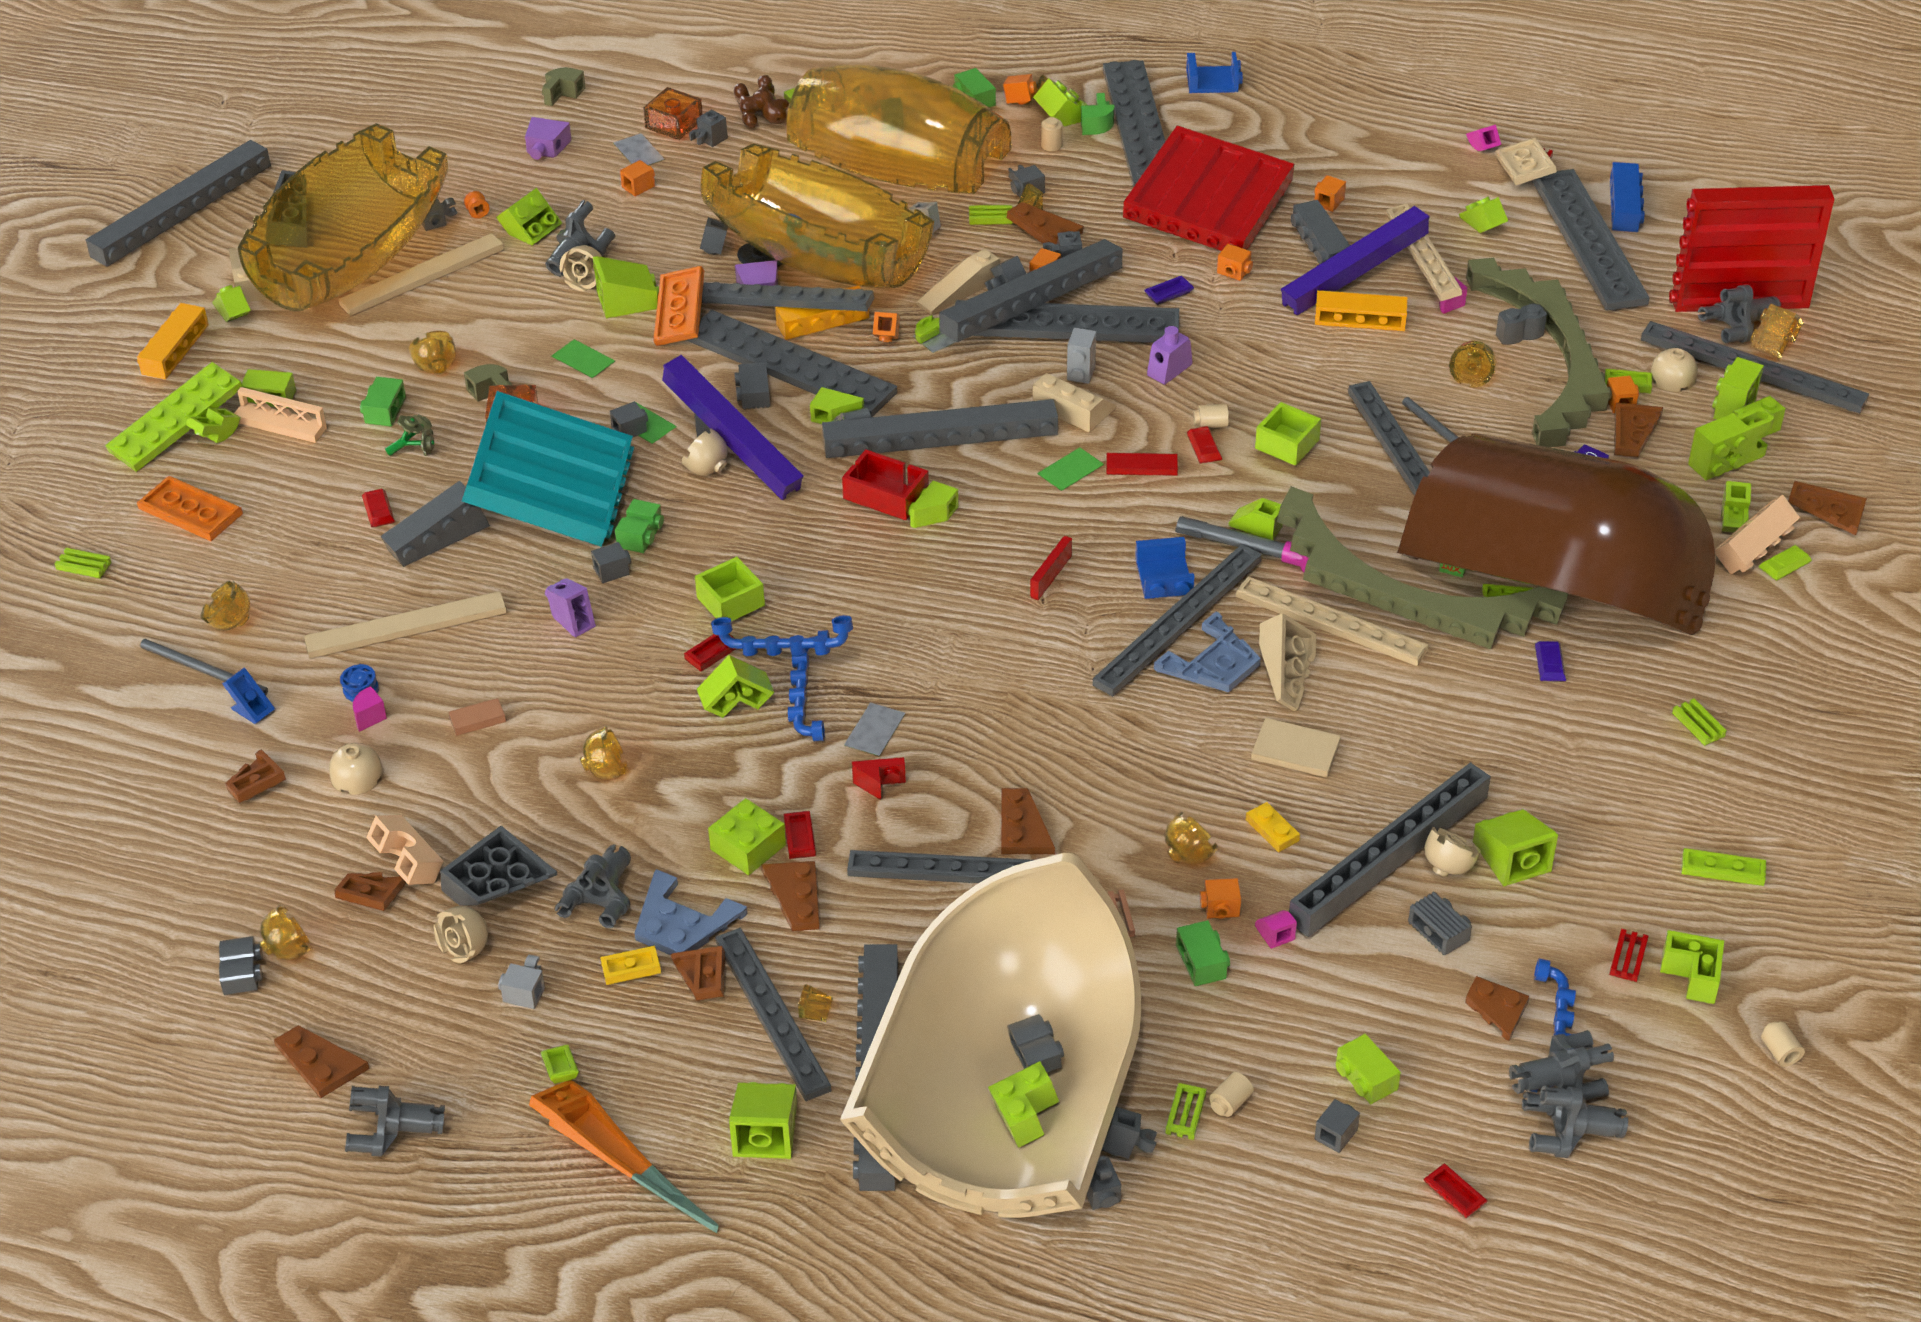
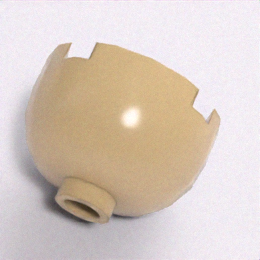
[560,245,602,291]
[1650,348,1698,392]
[682,428,728,476]
[329,743,383,795]
[1425,827,1481,877]
[433,906,488,963]

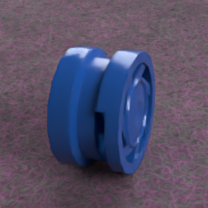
[340,664,379,702]

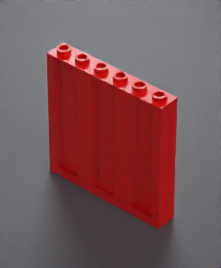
[1123,125,1295,251]
[1669,185,1835,312]

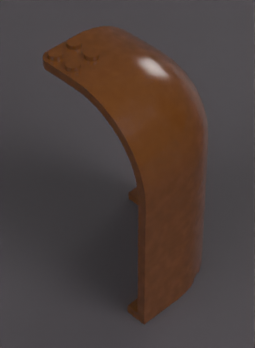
[1397,433,1715,635]

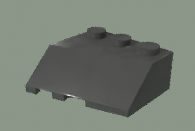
[440,826,557,906]

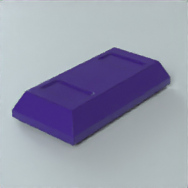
[1145,275,1194,305]
[1535,641,1566,681]

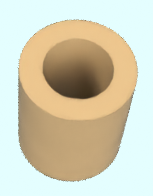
[1041,117,1062,151]
[1193,404,1228,428]
[1761,1022,1805,1067]
[1209,1072,1254,1117]

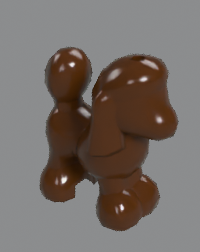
[734,75,789,128]

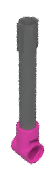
[1175,516,1309,572]

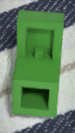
[1081,93,1114,135]

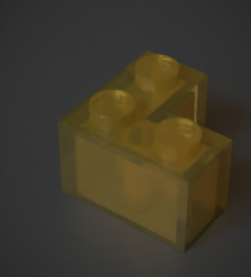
[1750,303,1804,360]

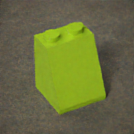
[593,256,659,319]
[1473,809,1558,887]
[729,1082,797,1159]

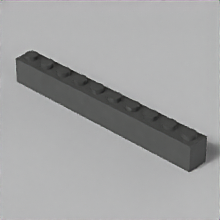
[85,140,271,267]
[939,239,1123,342]
[822,399,1058,458]
[1289,762,1491,937]
[853,944,898,1191]

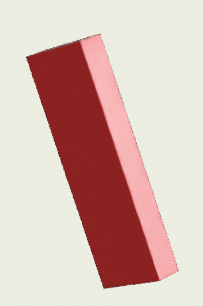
[1106,453,1178,476]
[1030,536,1072,600]

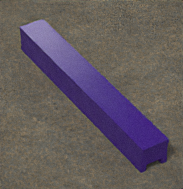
[1281,206,1430,315]
[662,355,804,500]

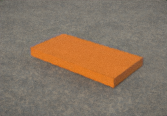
[653,266,705,346]
[137,476,243,541]

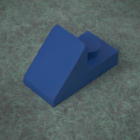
[222,667,275,724]

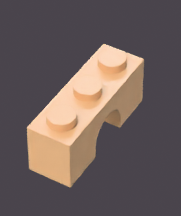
[366,815,444,885]

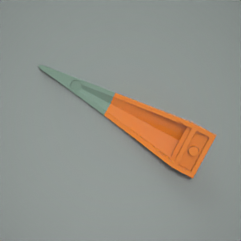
[529,1080,719,1233]

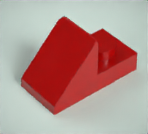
[852,757,906,799]

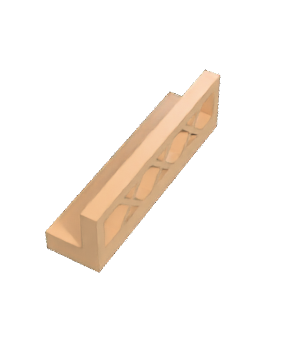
[234,387,327,443]

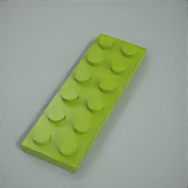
[105,362,243,472]

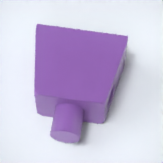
[525,117,571,160]
[735,260,778,286]
[1147,326,1192,385]
[545,578,596,638]

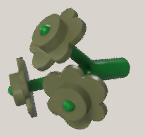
[385,414,435,456]

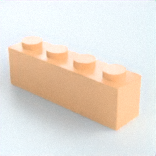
[1715,495,1800,574]

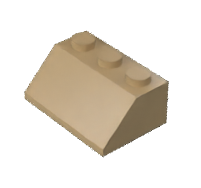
[1033,373,1116,433]

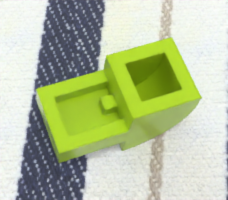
[186,408,241,443]
[1721,481,1751,533]

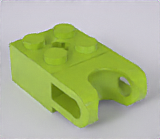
[1688,408,1774,480]

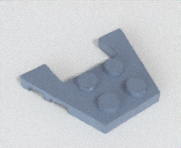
[1154,611,1261,693]
[634,869,747,955]

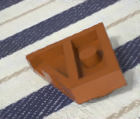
[225,749,286,803]
[334,872,406,911]
[671,946,725,1001]
[1465,976,1529,1041]

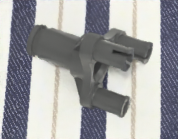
[545,200,615,276]
[1698,284,1781,343]
[555,844,631,928]
[1509,1030,1614,1101]
[345,1085,445,1157]
[1522,1086,1628,1158]

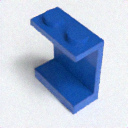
[1186,52,1243,93]
[1135,537,1195,599]

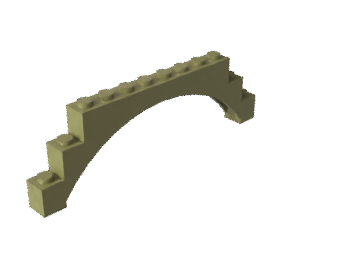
[1466,257,1612,447]
[1277,486,1569,649]

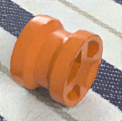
[464,191,490,219]

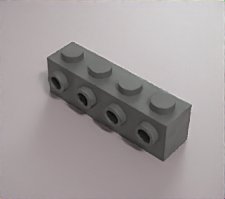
[1291,200,1350,264]

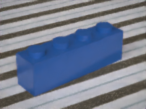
[1610,162,1645,232]

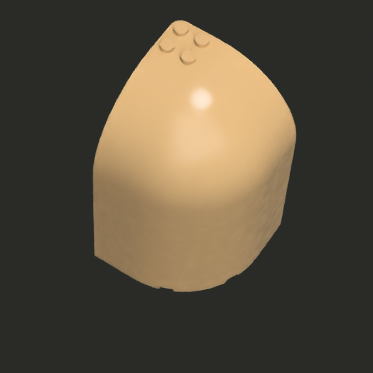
[840,853,1141,1218]

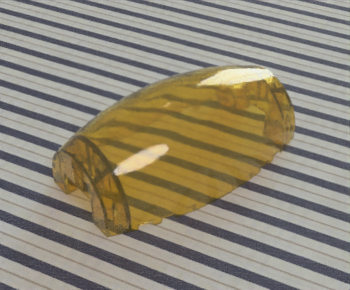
[787,65,1011,194]
[237,123,448,311]
[701,143,934,288]

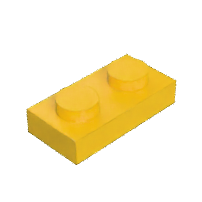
[1245,802,1300,853]
[600,946,661,985]

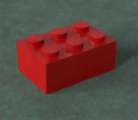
[842,449,929,520]

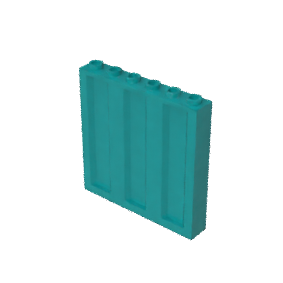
[462,391,634,547]

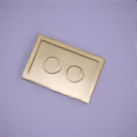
[1495,138,1557,185]
[1251,718,1341,778]

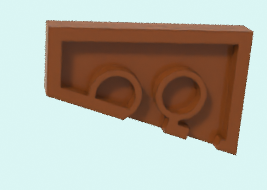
[1006,202,1084,244]
[1614,403,1663,457]
[1788,481,1867,535]
[1001,788,1055,854]
[761,861,819,931]
[274,1025,370,1099]

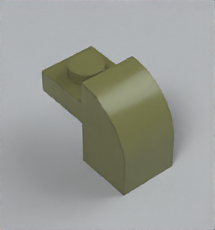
[542,67,586,106]
[464,364,514,402]

